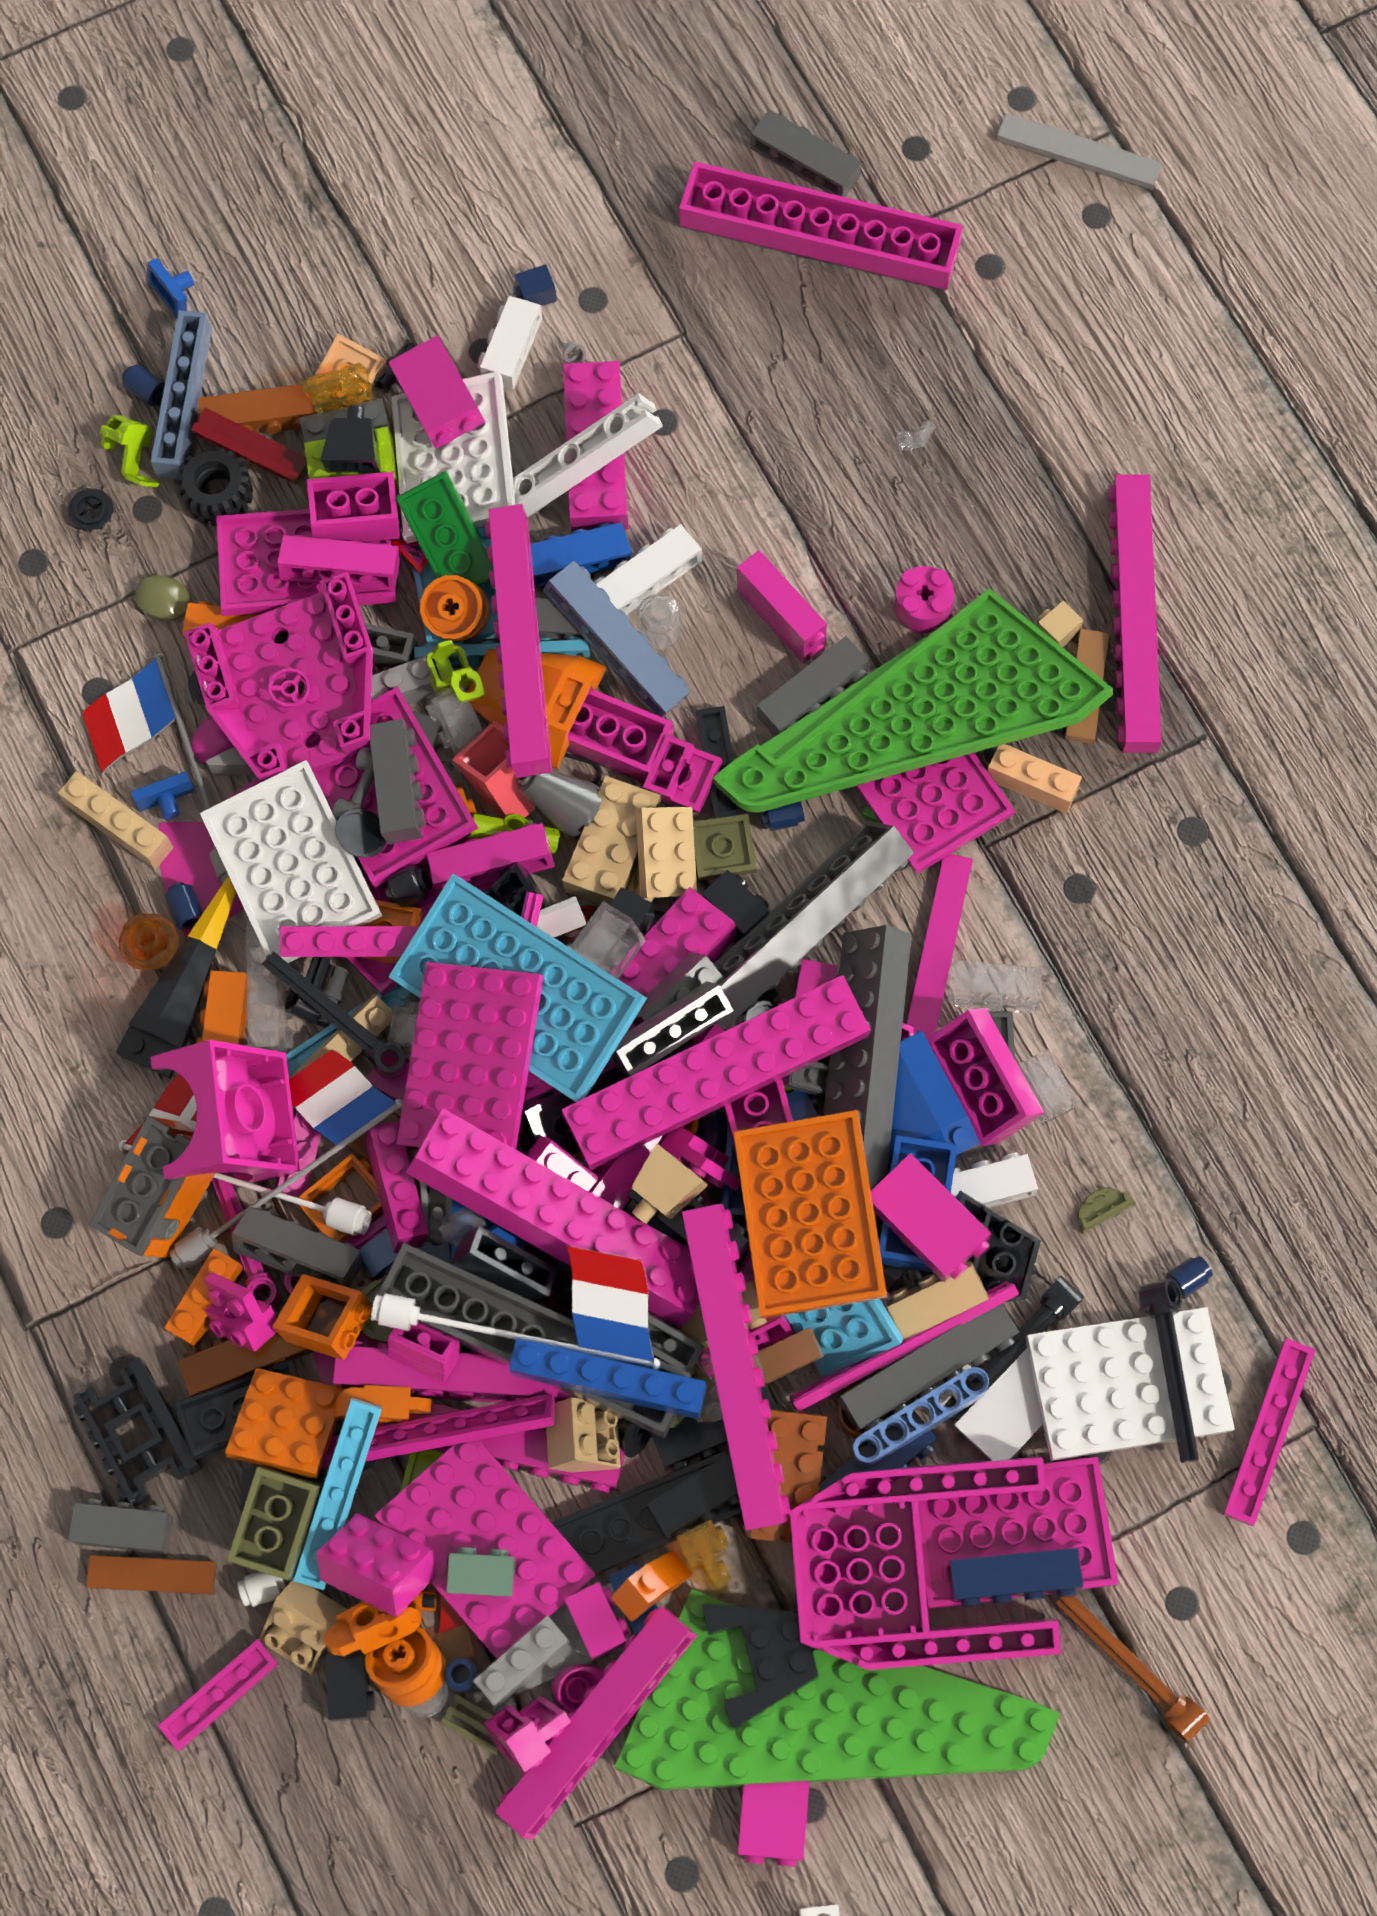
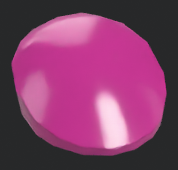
[192,716,234,765]
[552,1664,604,1713]

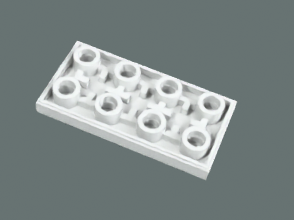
[954,1349,1043,1461]

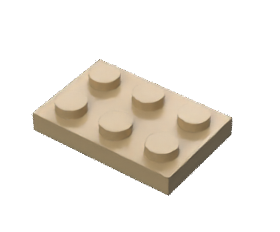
[635,807,697,898]

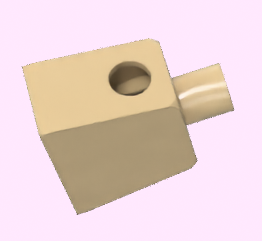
[631,1144,707,1224]

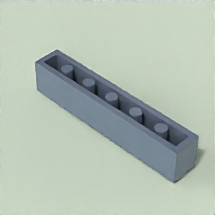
[151,310,212,479]
[542,561,690,718]

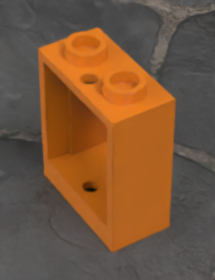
[298,1153,383,1243]
[273,1274,373,1360]

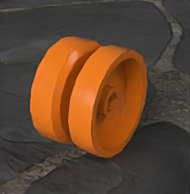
[420,575,490,642]
[365,1626,446,1707]

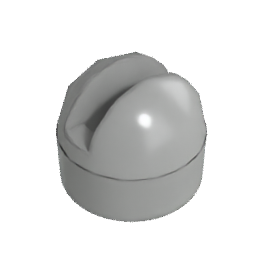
[563,341,586,364]

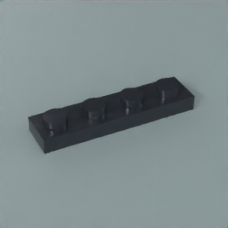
[696,706,744,819]

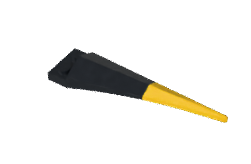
[115,876,237,1079]

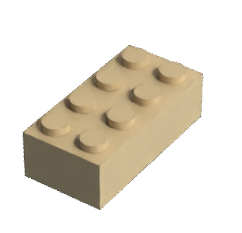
[562,776,662,907]

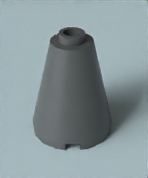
[518,771,602,838]

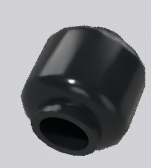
[385,865,432,908]

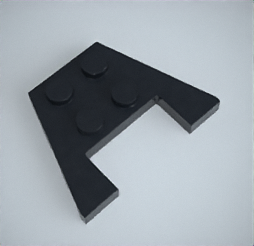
[702,1603,819,1731]

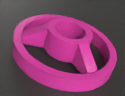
[269,668,310,709]

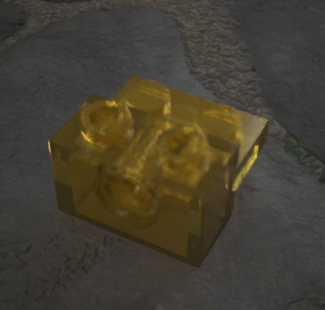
[301,363,374,413]
[676,1520,731,1596]

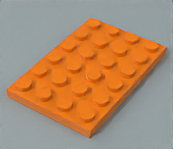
[734,1110,887,1318]

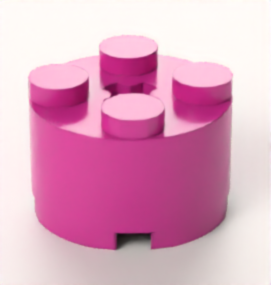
[895,566,954,633]

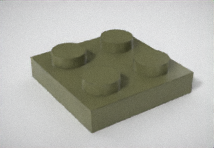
[693,814,757,881]

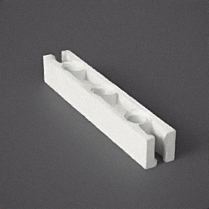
[513,393,663,517]

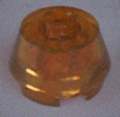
[119,913,178,971]

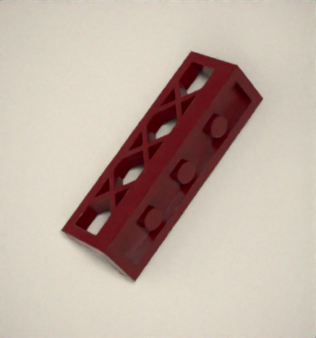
[191,407,307,485]

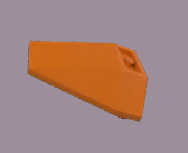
[466,649,607,769]

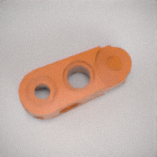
[334,1385,432,1423]
[324,1600,422,1657]

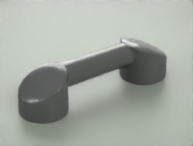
[332,746,374,821]

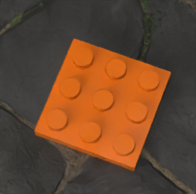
[225,1368,345,1479]

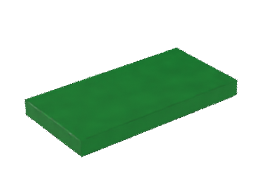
[395,471,494,586]

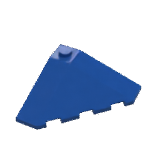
[887,1030,980,1175]

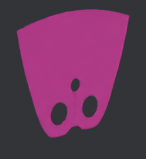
[158,822,244,938]

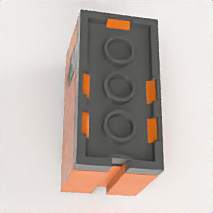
[89,1116,215,1258]

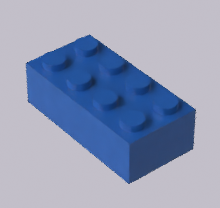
[879,1135,958,1273]

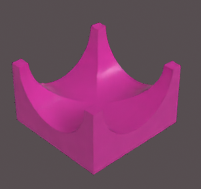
[151,1040,300,1187]

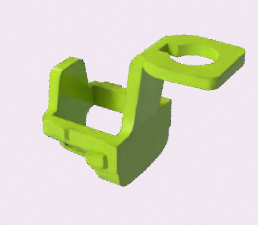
[99,415,159,487]
[426,640,485,703]

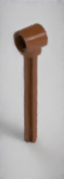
[1055,1596,1210,1743]

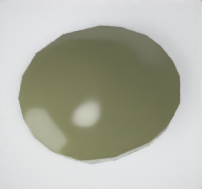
[135,575,190,621]

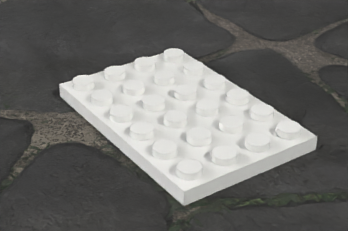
[391,371,516,544]
[200,760,382,963]
[1025,1307,1235,1461]

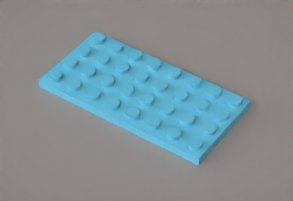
[389,873,647,1102]

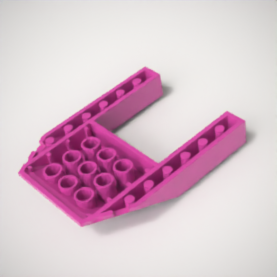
[790,1457,1061,1670]

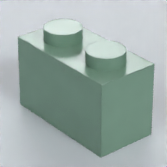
[447,1547,516,1597]

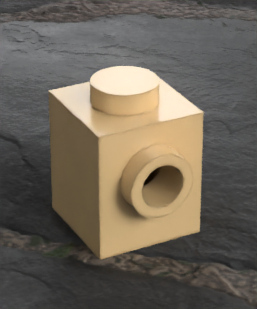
[1037,601,1083,647]

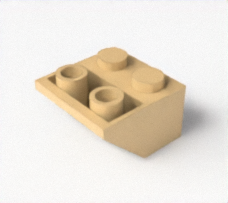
[546,1397,621,1472]
[259,1580,347,1674]

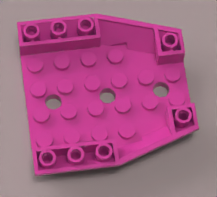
[184,571,373,780]

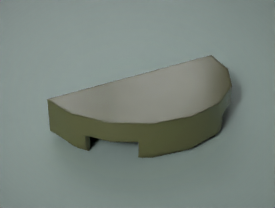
[1078,1187,1136,1234]

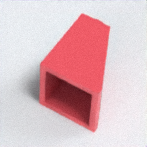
[452,720,536,819]

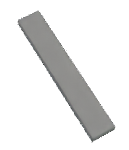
[996,113,1162,190]

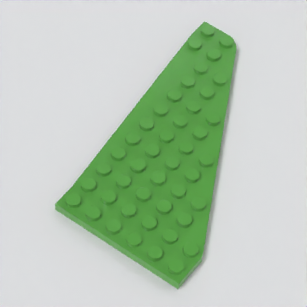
[713,588,1113,812]
[615,1588,1060,1790]

